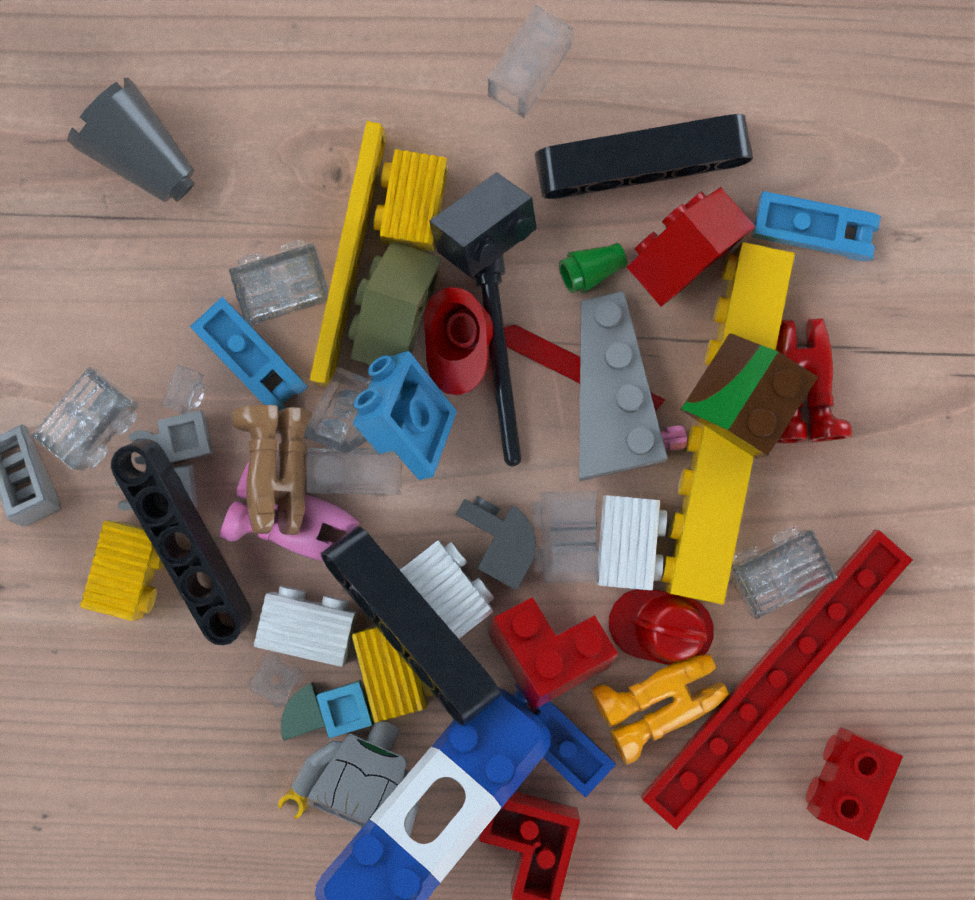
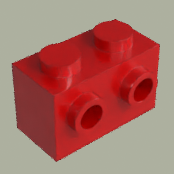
[806,727,903,841]

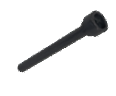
[472,255,521,467]

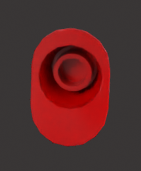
[424,287,493,395]
[609,589,714,665]

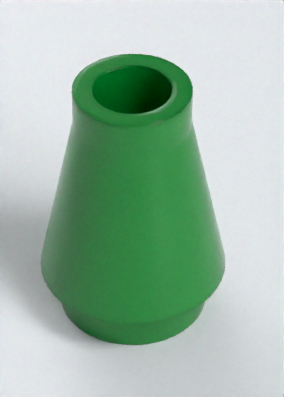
[559,243,627,293]

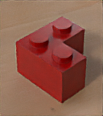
[627,187,756,307]
[488,597,618,710]
[479,791,580,900]

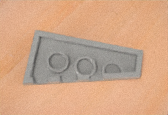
[579,291,667,482]

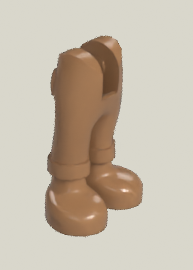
[231,405,313,535]

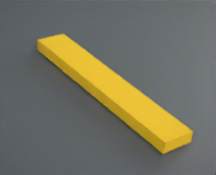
[310,121,387,388]

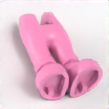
[220,461,359,561]

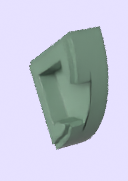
[281,682,325,741]

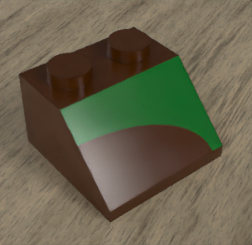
[680,333,818,459]

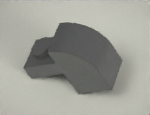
[456,496,536,591]

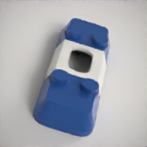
[315,687,551,900]

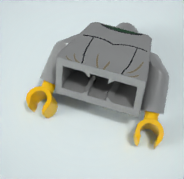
[278,721,419,837]

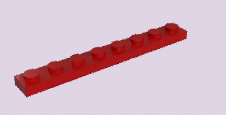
[640,530,913,830]

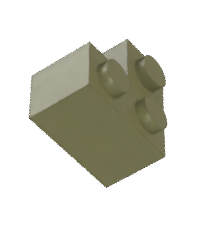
[348,241,442,365]

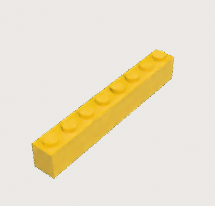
[660,242,795,605]

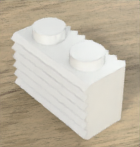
[596,495,667,590]
[400,540,495,639]
[254,586,358,667]

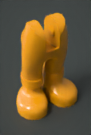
[591,654,729,765]

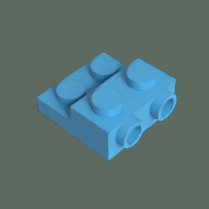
[353,351,457,480]

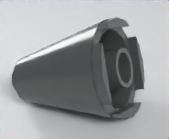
[67,77,195,202]

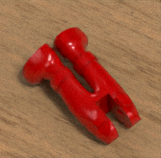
[775,318,852,443]

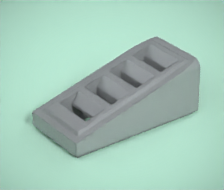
[0,424,62,526]

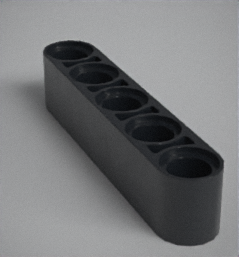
[534,114,753,199]
[111,438,252,646]
[321,526,501,726]

